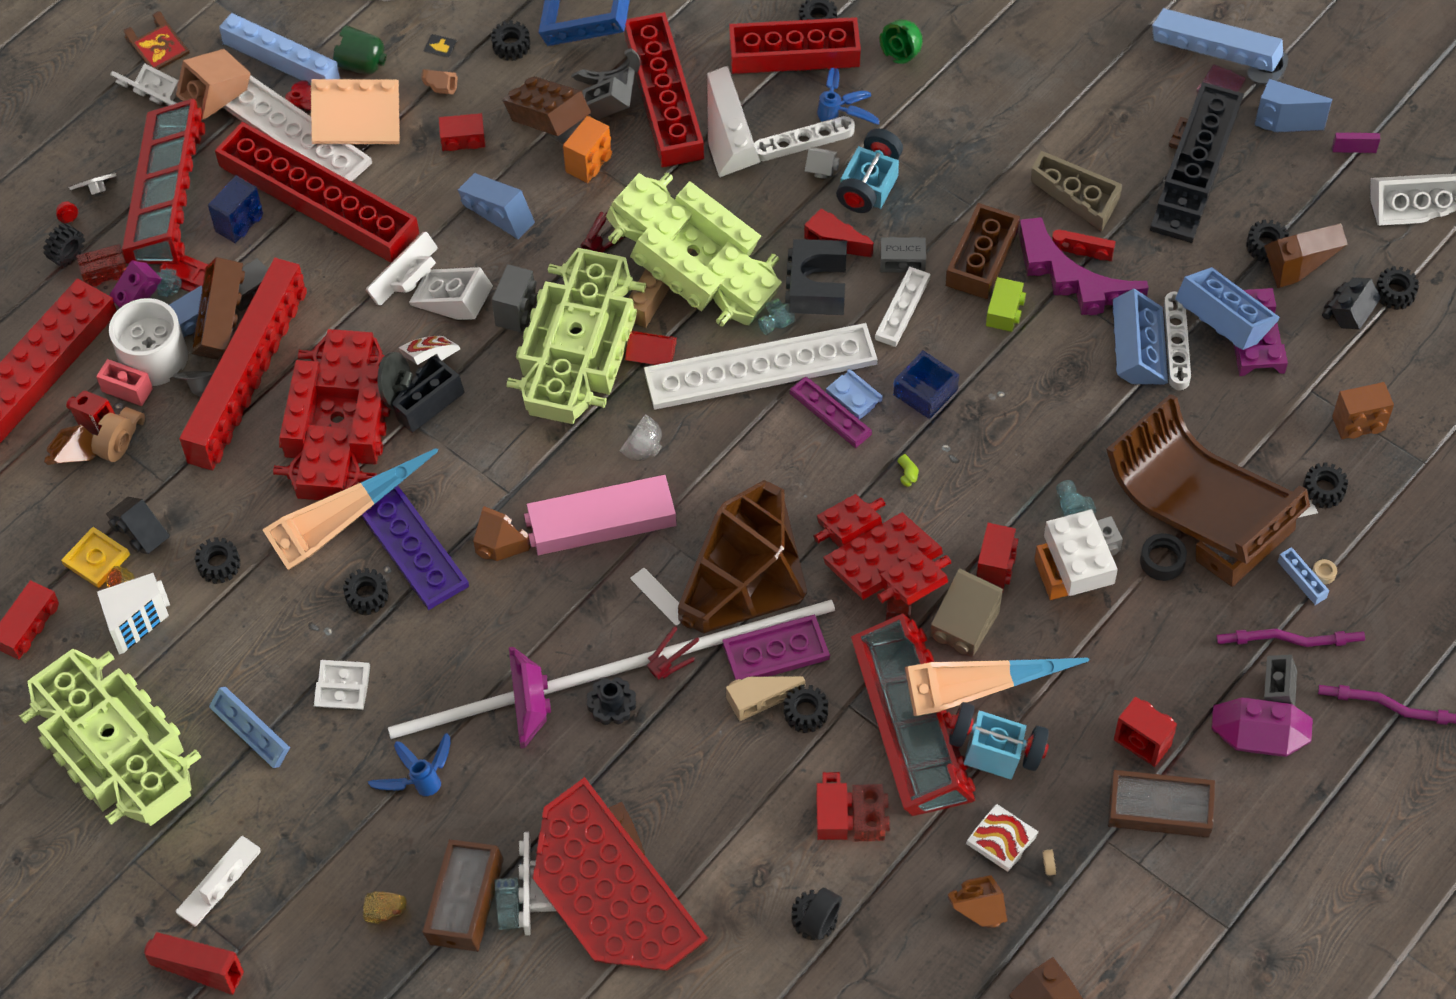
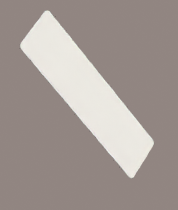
[630,568,680,625]

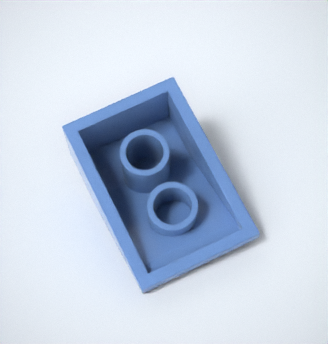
[1255,79,1332,132]

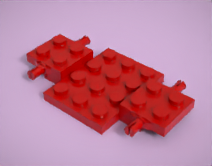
[813,494,951,605]

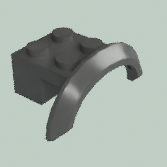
[571,48,641,120]

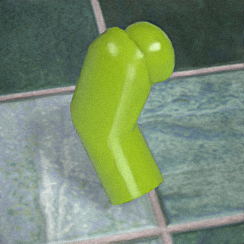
[897,454,919,487]

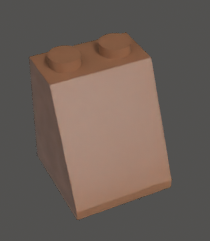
[176,49,251,120]

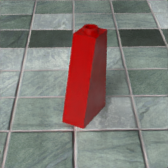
[144,932,244,995]

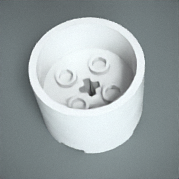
[109,298,188,386]

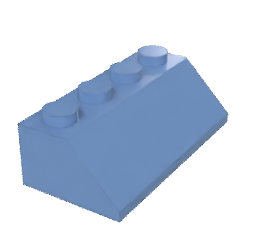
[1175,267,1280,350]
[1113,289,1168,384]

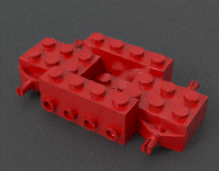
[273,329,390,500]

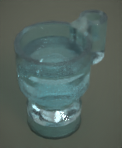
[758,298,795,335]
[1056,480,1097,516]

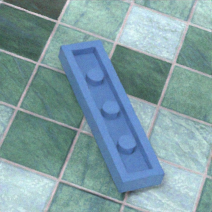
[209,687,290,768]

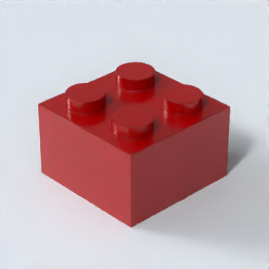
[976,523,1019,593]
[1113,696,1177,767]

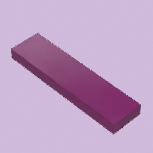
[790,377,872,448]

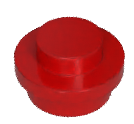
[56,202,78,223]

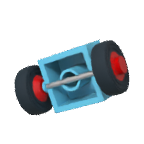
[836,128,903,213]
[949,702,1049,779]

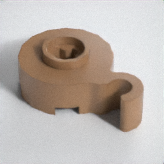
[91,407,145,462]

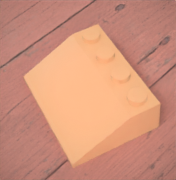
[311,79,400,144]

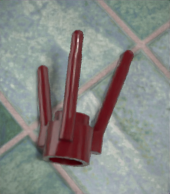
[580,211,625,253]
[646,626,699,680]

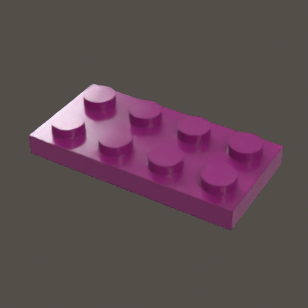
[722,614,830,680]

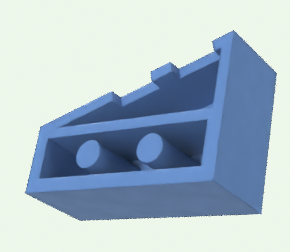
[458,173,535,239]

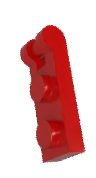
[1052,230,1116,261]

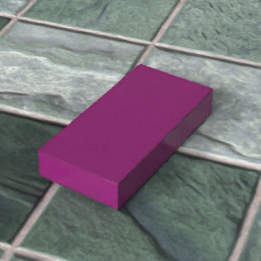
[1332,132,1380,153]

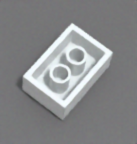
[1044,509,1118,596]

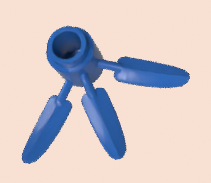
[817,68,879,125]
[368,733,451,796]

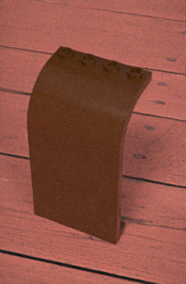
[1106,394,1310,564]

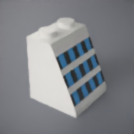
[97,573,170,654]

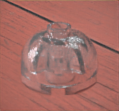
[619,414,662,461]

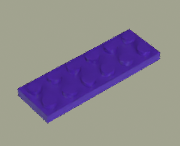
[361,485,469,610]

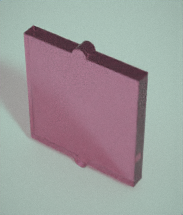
[1197,64,1246,92]

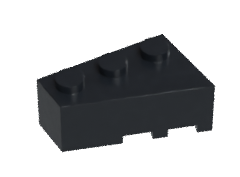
[392,355,465,433]

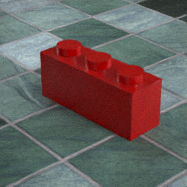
[0,580,59,660]

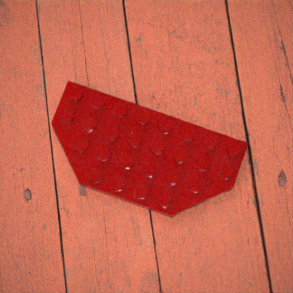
[533,777,708,971]

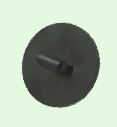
[378,352,413,410]

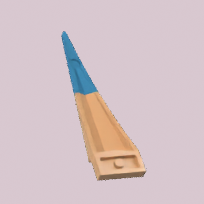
[263,449,438,570]
[905,658,1090,716]

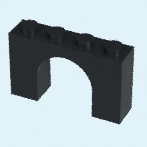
[785,239,847,315]

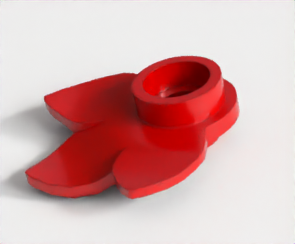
[285,81,311,110]

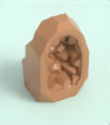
[421,69,457,94]

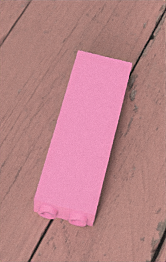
[524,475,676,555]

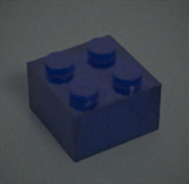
[208,176,263,244]
[893,350,959,419]

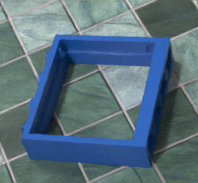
[538,0,630,46]

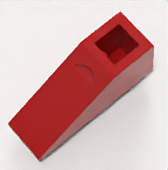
[804,208,874,257]

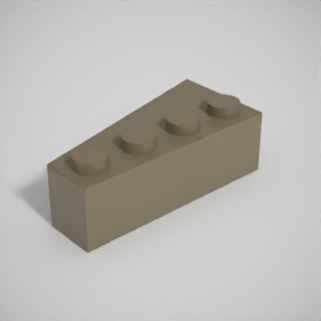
[1031,151,1122,232]

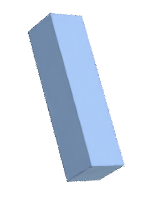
[1277,547,1329,605]

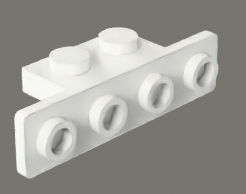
[110,63,189,114]
[366,232,437,305]
[519,832,556,935]
[176,836,261,927]

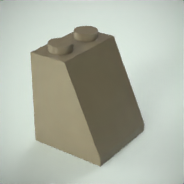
[930,568,1003,657]

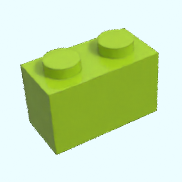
[986,277,1026,332]

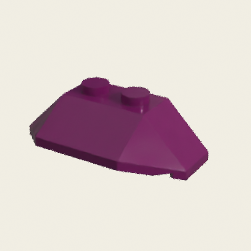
[509,647,551,748]
[1211,698,1313,757]

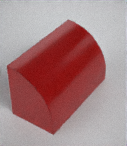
[625,331,677,365]

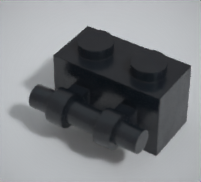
[1322,277,1381,330]

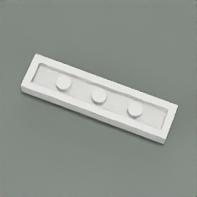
[875,267,930,347]

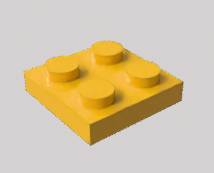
[61,527,130,588]

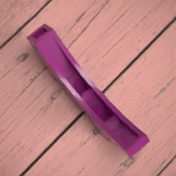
[1018,217,1149,315]

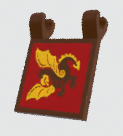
[123,11,190,70]

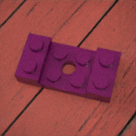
[1233,288,1288,376]

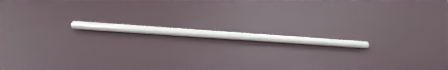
[388,600,835,739]

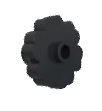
[587,677,636,725]

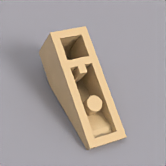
[726,676,805,721]

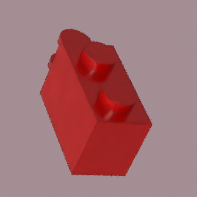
[816,772,853,840]

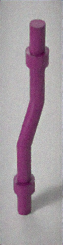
[1216,628,1365,647]
[1318,685,1456,725]

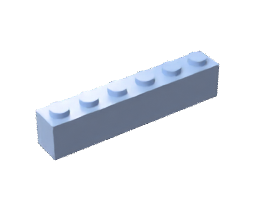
[1152,8,1283,72]
[219,13,340,85]

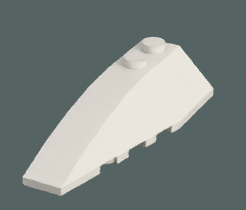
[707,66,760,177]
[1370,174,1456,225]

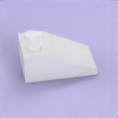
[409,267,493,320]

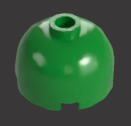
[879,19,923,64]

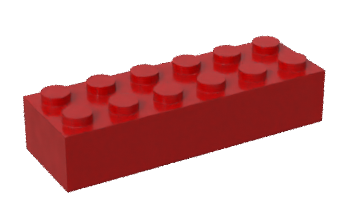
[729,17,861,74]

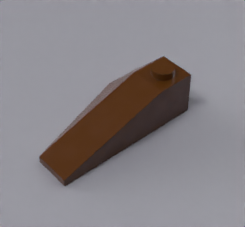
[1264,223,1348,288]
[1009,957,1083,999]

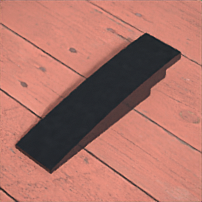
[1150,82,1244,243]

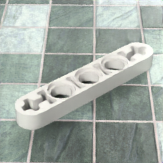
[754,116,855,161]
[1164,292,1191,390]

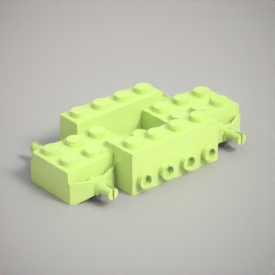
[606,173,782,326]
[507,248,646,424]
[19,649,201,826]

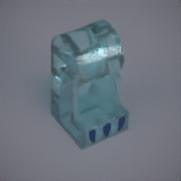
[495,878,520,930]

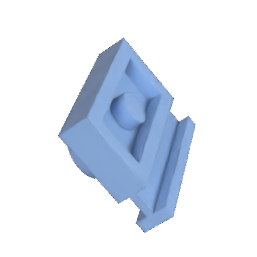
[826,369,882,420]

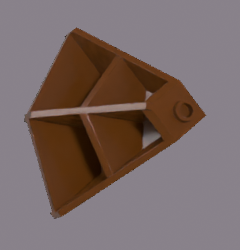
[678,480,807,633]

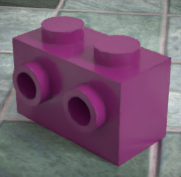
[109,260,162,308]

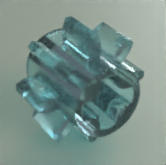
[157,268,181,297]

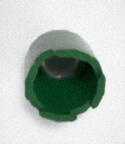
[333,25,387,75]

